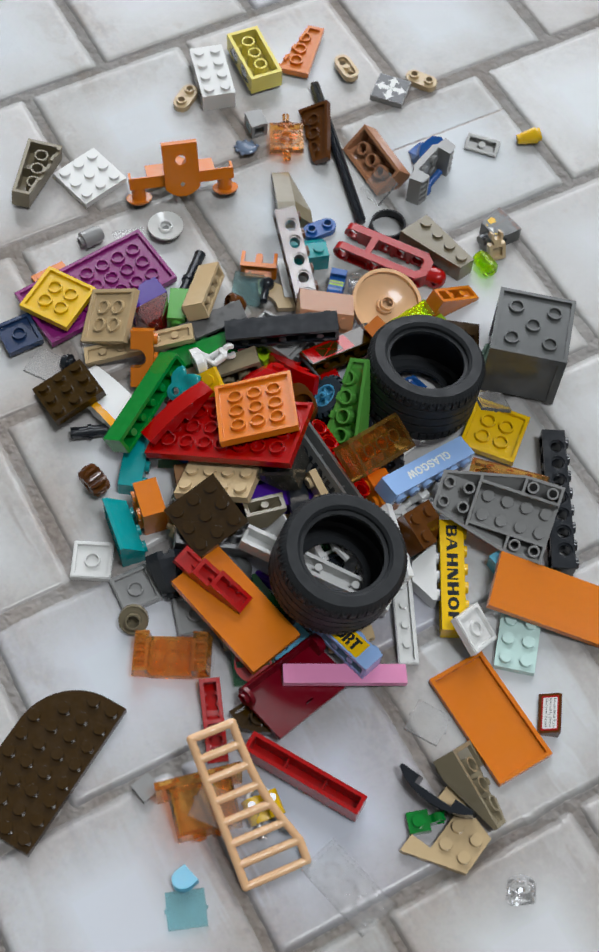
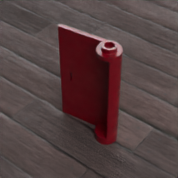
[238,633,348,740]

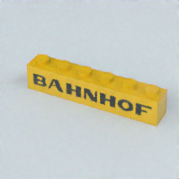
[437,520,469,638]

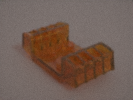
[131,630,213,679]

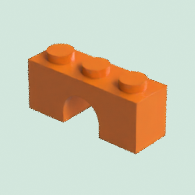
[130,328,158,387]

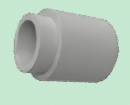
[77,226,105,249]

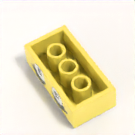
[227,26,282,94]

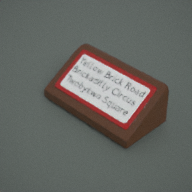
[537,693,562,737]

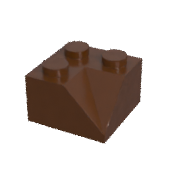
[397,500,439,557]

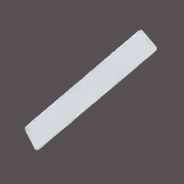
[278,258,293,297]

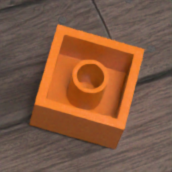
[130,477,168,535]

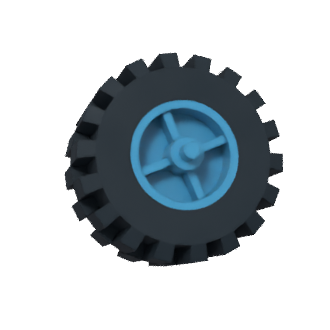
[314,375,343,426]

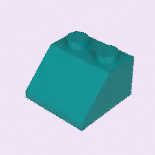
[290,239,329,270]

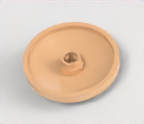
[351,268,422,329]

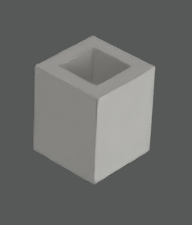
[244,109,268,139]

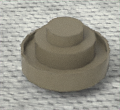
[118,604,149,635]

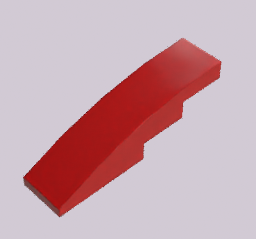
[268,353,319,395]
[141,381,214,445]
[172,545,253,614]

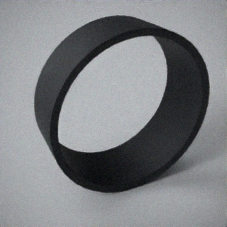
[368,209,406,246]

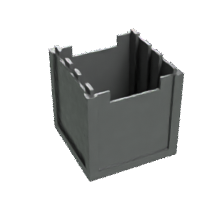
[481,287,576,404]

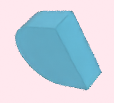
[171,864,199,893]

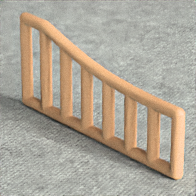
[186,718,312,892]

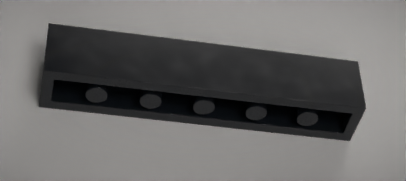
[224,310,339,350]

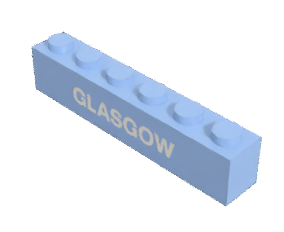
[374,436,475,505]

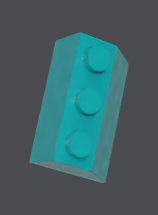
[102,498,148,567]

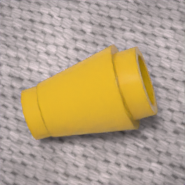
[516,127,542,145]

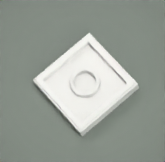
[70,541,115,582]
[451,602,498,657]

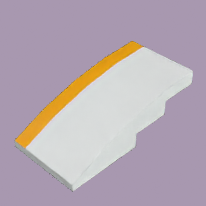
[87,365,132,428]

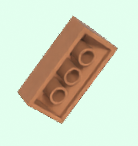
[343,124,410,196]

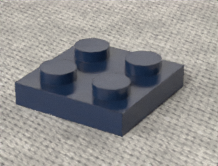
[0,313,44,357]

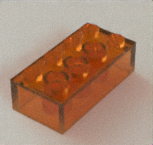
[333,413,416,483]

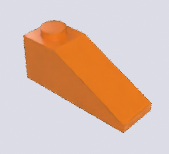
[423,285,479,317]

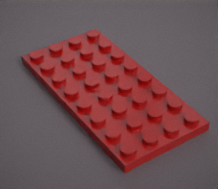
[144,397,315,468]

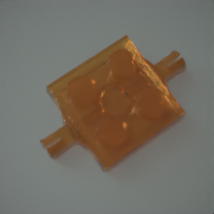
[269,113,304,162]

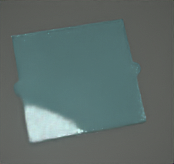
[231,271,265,307]
[164,888,208,931]

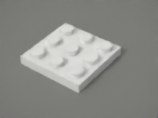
[53,148,127,209]

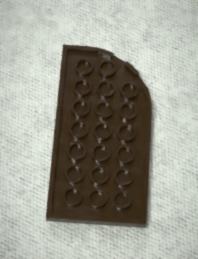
[0,690,127,857]

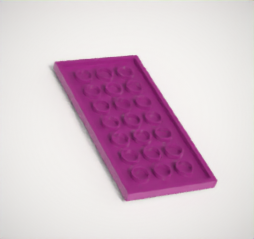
[14,229,177,347]

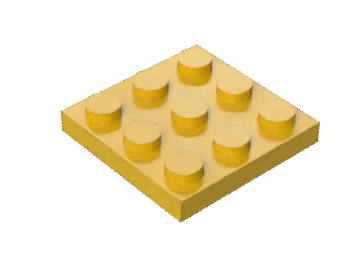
[19,266,96,331]
[462,399,530,466]

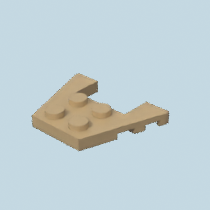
[399,785,491,876]

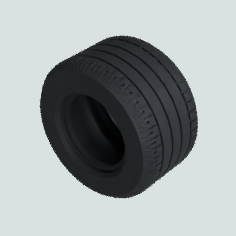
[365,315,486,440]
[268,493,408,635]

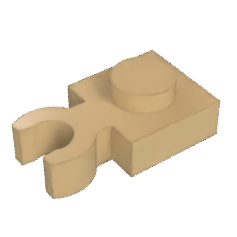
[487,229,506,262]

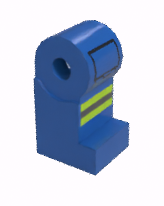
[327,267,348,294]

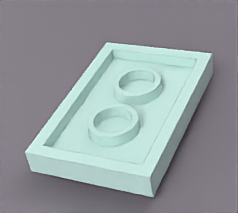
[493,613,541,676]

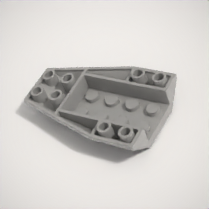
[432,470,565,564]

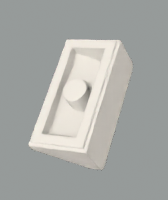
[463,132,501,158]

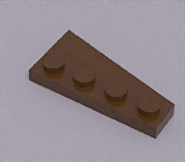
[298,100,331,165]

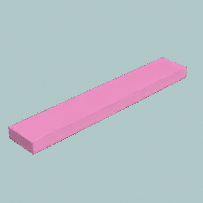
[282,664,408,686]

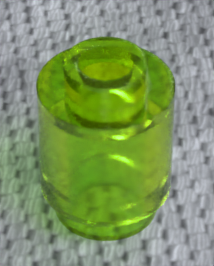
[473,250,498,277]

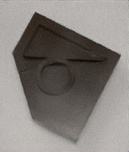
[229,703,273,736]

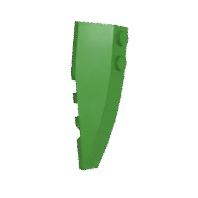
[327,358,370,476]

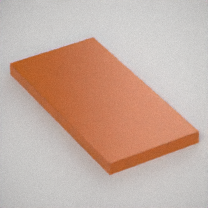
[171,546,301,675]
[486,551,599,648]
[428,651,553,787]

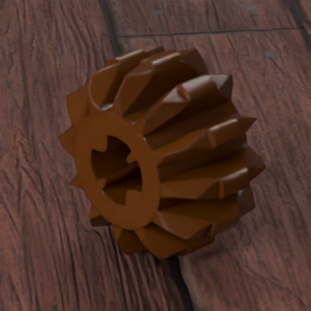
[78,463,110,497]

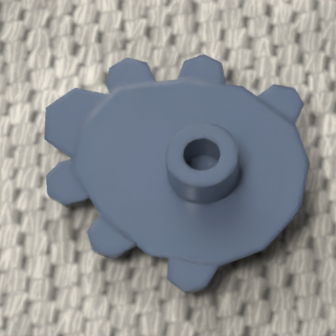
[234,139,259,155]

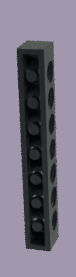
[538,429,579,576]

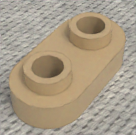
[334,54,359,82]
[405,70,437,92]
[173,84,198,112]

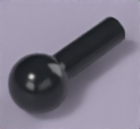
[260,277,274,304]

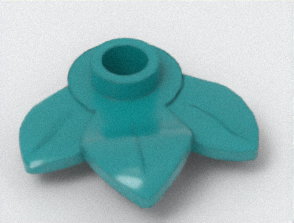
[167,366,201,400]

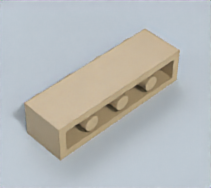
[182,261,225,321]

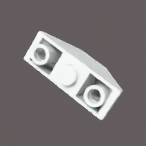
[411,545,440,608]

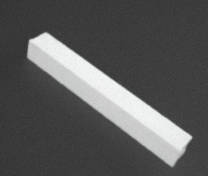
[237,524,392,617]

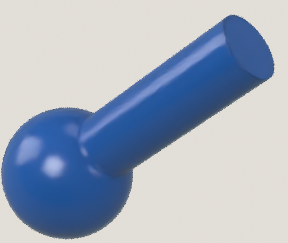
[427,169,443,195]

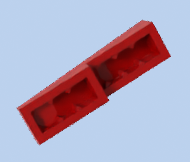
[199,677,229,764]

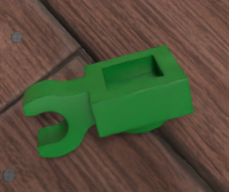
[405,809,446,835]

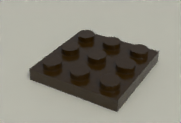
[32,359,106,426]
[164,474,249,558]

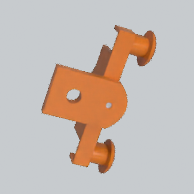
[126,139,238,206]

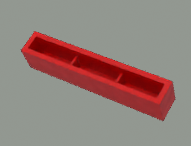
[246,731,368,822]

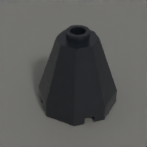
[145,549,183,600]

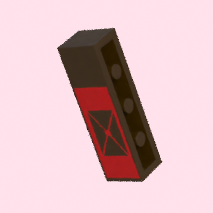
[299,327,372,375]

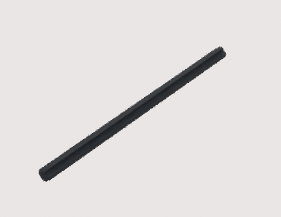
[310,81,366,224]

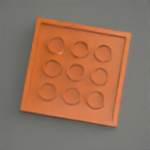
[214,370,300,447]

